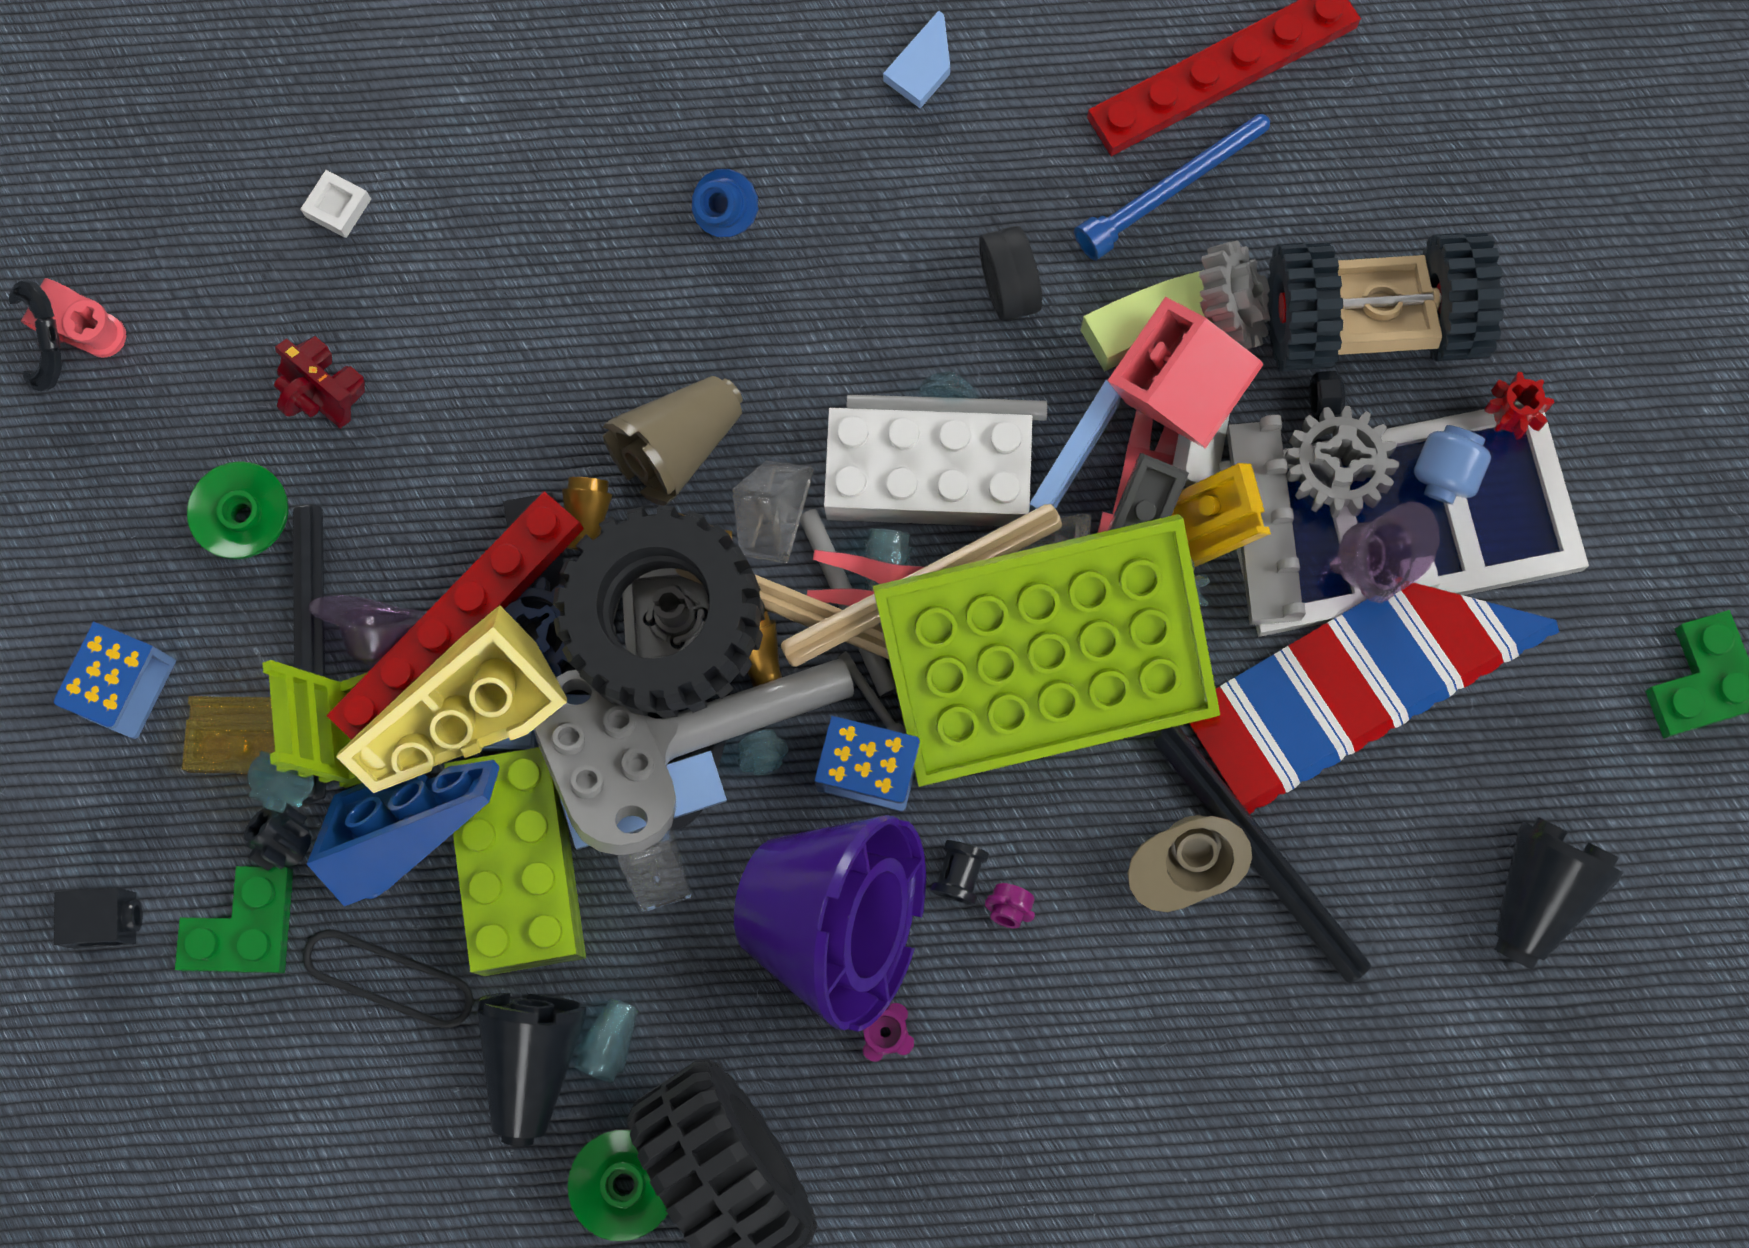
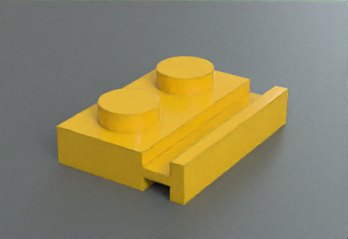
[1171,463,1271,568]

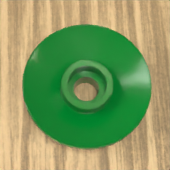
[187,461,289,559]
[568,1130,668,1241]

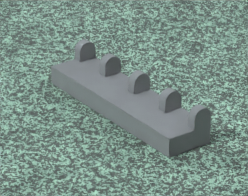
[1227,415,1306,625]

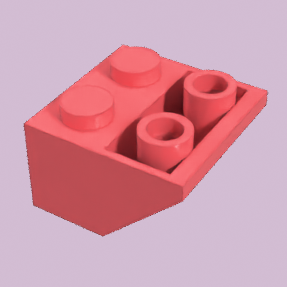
[1107,297,1264,449]

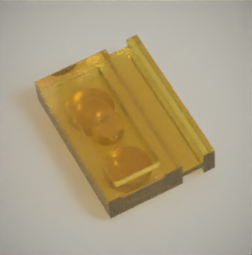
[182,696,291,774]

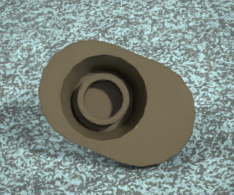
[1127,815,1252,912]

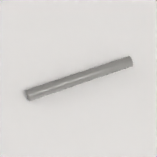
[847,395,1047,421]
[798,509,896,697]

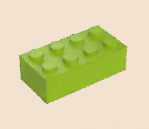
[444,747,586,976]

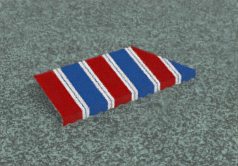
[1189,579,1559,814]

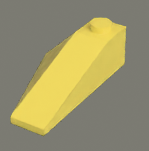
[336,605,567,793]

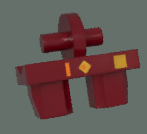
[274,336,365,429]

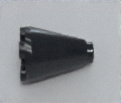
[1494,817,1623,970]

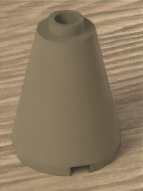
[603,376,743,506]

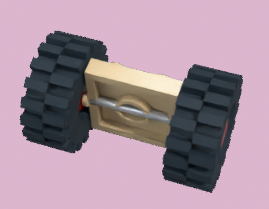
[1267,231,1504,371]

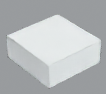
[300,170,371,238]

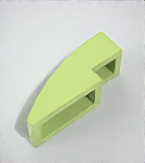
[1081,270,1213,372]

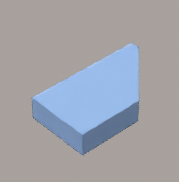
[883,11,950,108]

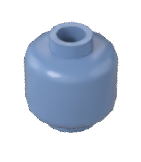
[1414,425,1491,505]

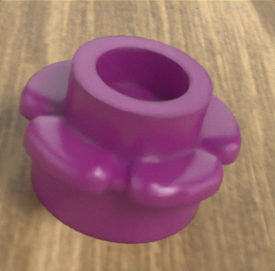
[985,883,1035,929]

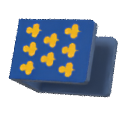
[54,621,176,739]
[814,716,920,812]

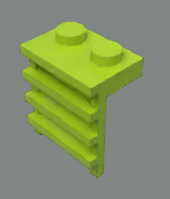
[262,660,368,788]

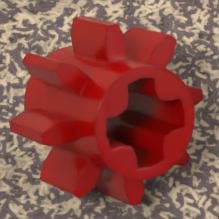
[1484,372,1554,439]

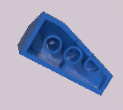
[307,760,500,907]

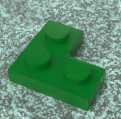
[1645,610,1749,739]
[175,866,293,974]

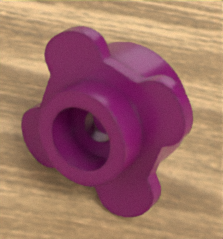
[863,1003,914,1062]

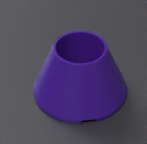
[734,815,926,1032]

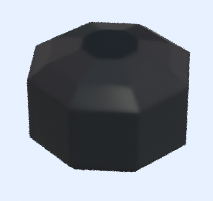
[1309,371,1346,422]

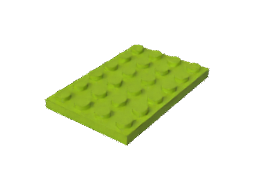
[872,514,1220,787]

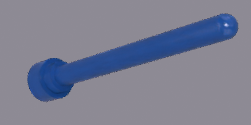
[1074,114,1270,261]

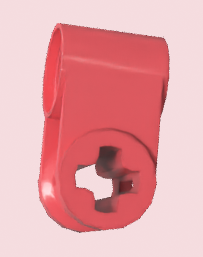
[21,278,126,358]

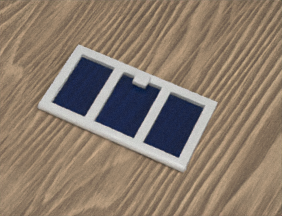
[1218,402,1589,637]

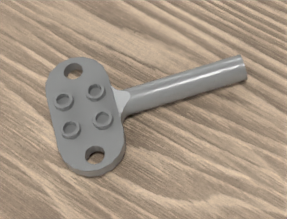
[535,658,854,855]

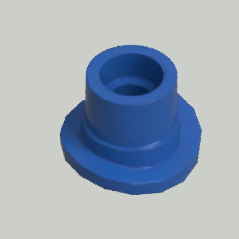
[692,169,758,237]

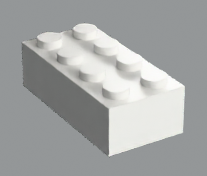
[824,408,1032,527]

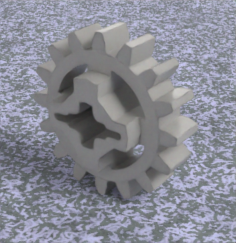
[1199,241,1270,349]
[1284,406,1399,518]

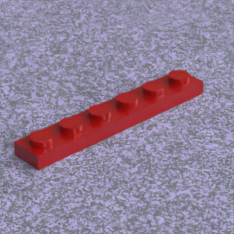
[1087,0,1361,156]
[326,491,584,740]

